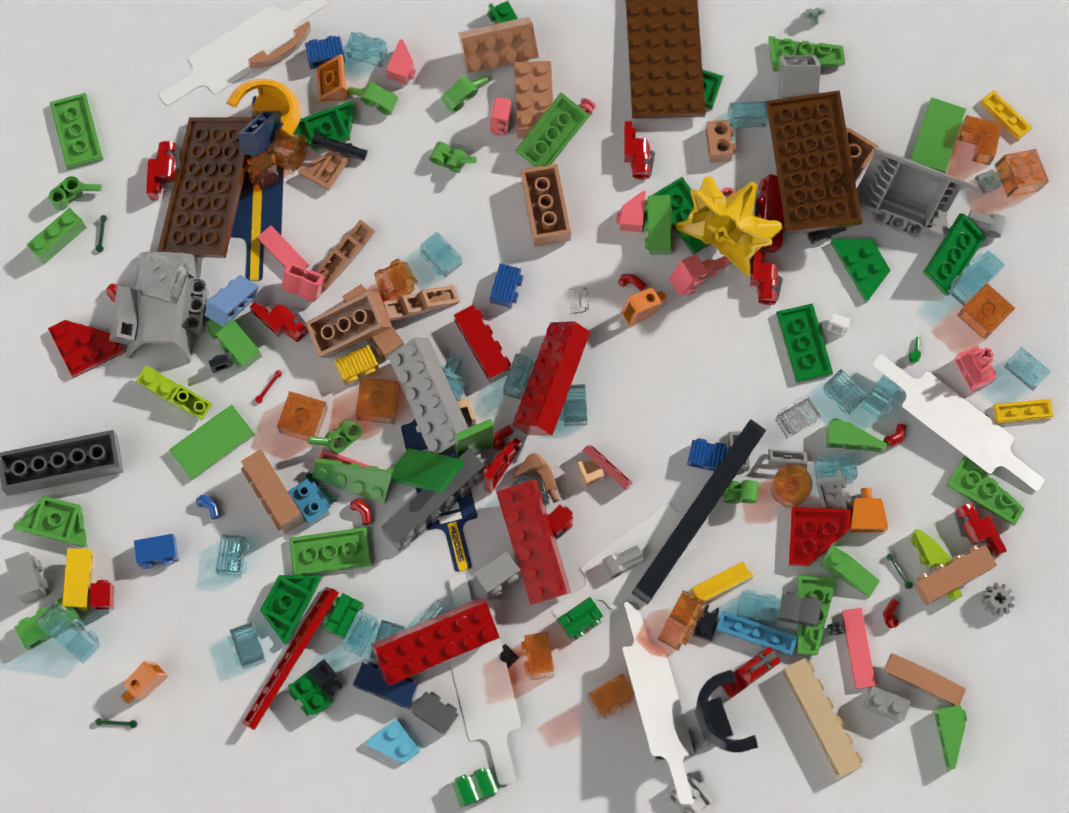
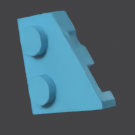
[365,719,420,764]

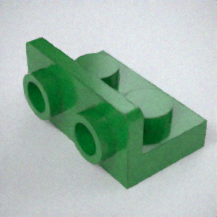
[487,0,518,24]
[288,671,333,718]

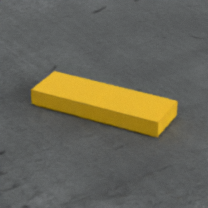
[979,90,1033,141]
[993,399,1054,424]

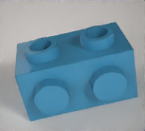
[288,478,330,527]

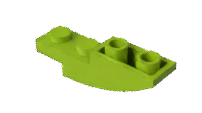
[136,365,213,420]
[910,529,962,602]

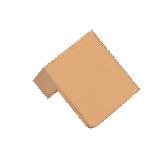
[457,398,476,427]
[577,460,605,487]

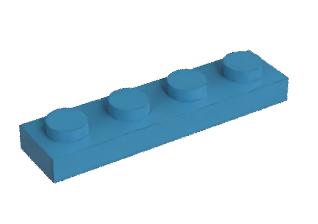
[715,611,798,656]

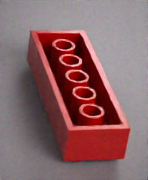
[512,321,591,436]
[496,480,572,605]
[371,598,500,685]

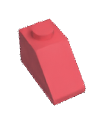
[386,39,416,85]
[616,191,646,233]

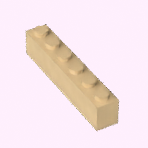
[781,658,863,779]

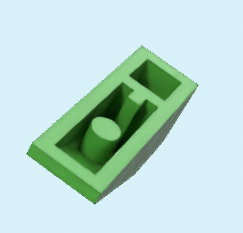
[826,418,887,452]
[819,545,880,597]
[933,705,967,771]

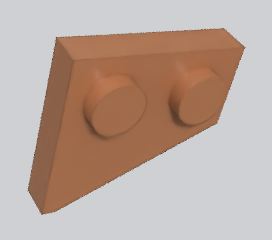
[298,151,348,191]

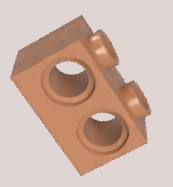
[705,120,736,163]

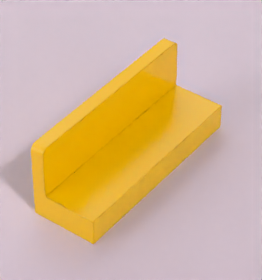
[62,548,94,611]
[691,561,754,606]

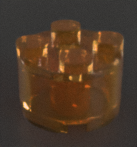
[268,129,307,172]
[374,259,419,301]
[771,465,813,508]

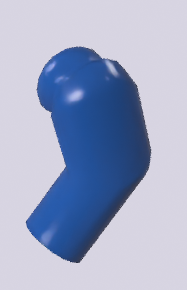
[196,495,221,520]

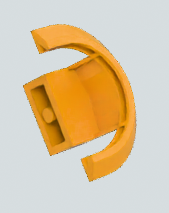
[226,78,301,136]

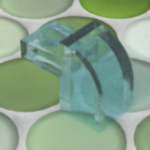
[442,354,467,401]

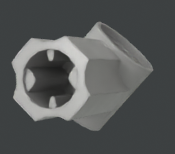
[968,210,1006,238]
[602,545,644,578]

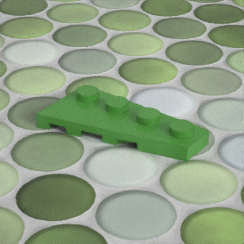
[768,36,845,72]
[946,455,1025,526]
[312,458,394,504]
[797,576,837,656]

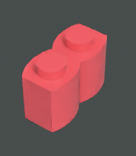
[490,97,512,136]
[281,263,324,302]

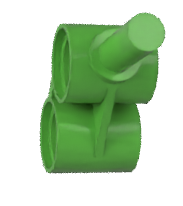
[440,76,488,113]
[347,82,398,115]
[429,141,477,173]
[48,176,102,210]
[307,418,362,453]
[704,480,759,504]

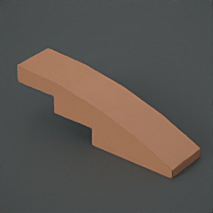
[316,220,376,289]
[383,285,460,321]
[884,653,966,706]

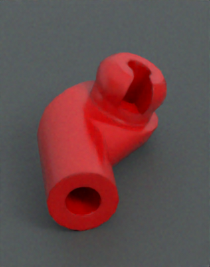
[350,499,372,525]

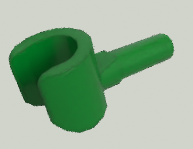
[909,337,921,362]

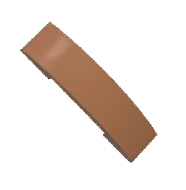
[248,21,311,68]

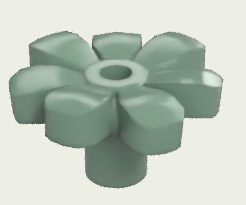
[802,8,825,25]

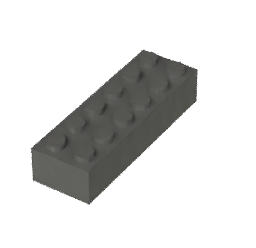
[0,430,124,496]
[381,449,485,551]

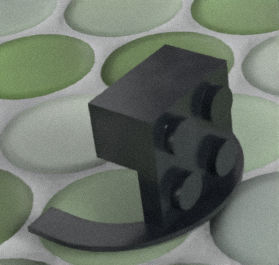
[694,670,758,753]

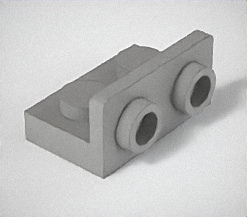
[816,470,851,509]
[666,772,715,813]

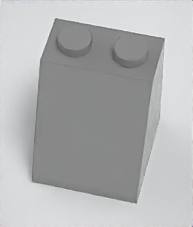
[779,55,821,99]

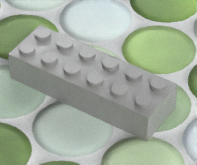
[388,338,468,457]

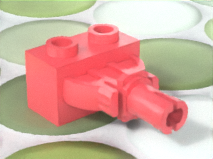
[668,254,729,296]
[954,345,996,392]

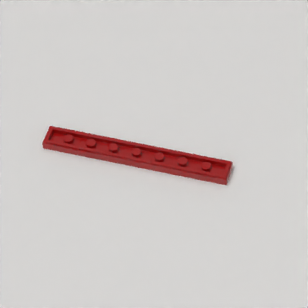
[242,587,339,731]

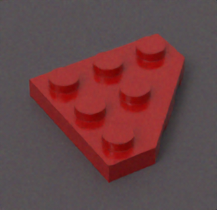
[48,320,125,378]
[483,438,522,494]
[789,507,851,567]

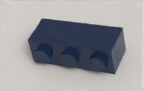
[238,111,283,156]
[353,661,418,710]

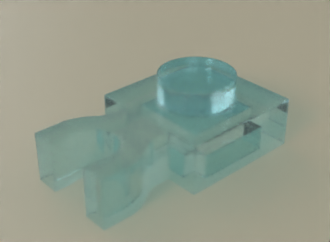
[975,168,1011,194]

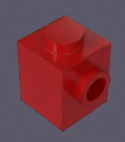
[548,504,574,538]
[90,580,114,610]

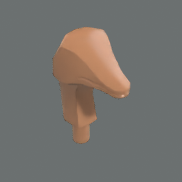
[512,452,560,503]

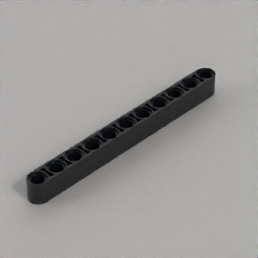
[631,419,767,605]

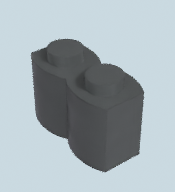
[777,592,822,628]
[412,691,459,736]

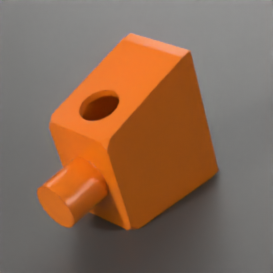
[621,288,667,327]
[848,488,888,533]
[121,661,169,704]

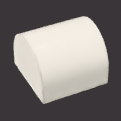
[827,313,851,336]

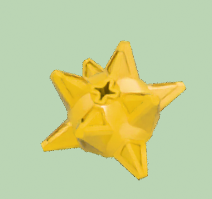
[673,176,782,276]

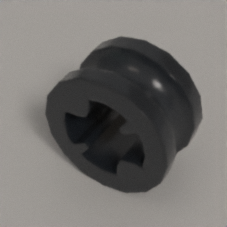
[827,622,846,636]

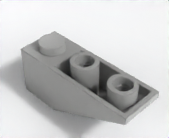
[109,285,137,345]

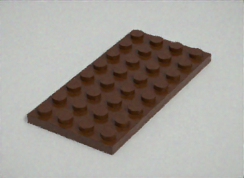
[625,0,706,119]
[766,90,862,235]
[157,117,254,258]

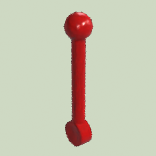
[255,370,282,404]

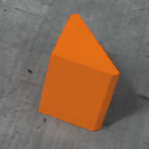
[317,54,347,102]

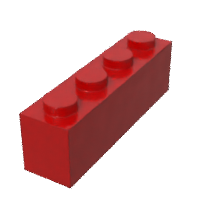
[756,174,785,254]
[453,304,512,384]

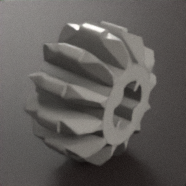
[981,583,1015,617]

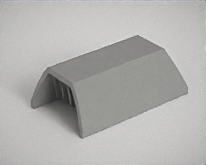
[857,147,978,239]
[126,251,209,362]

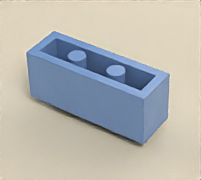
[205,275,259,327]

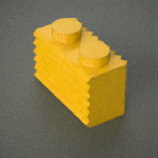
[334,345,379,385]

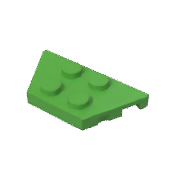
[13,496,88,548]

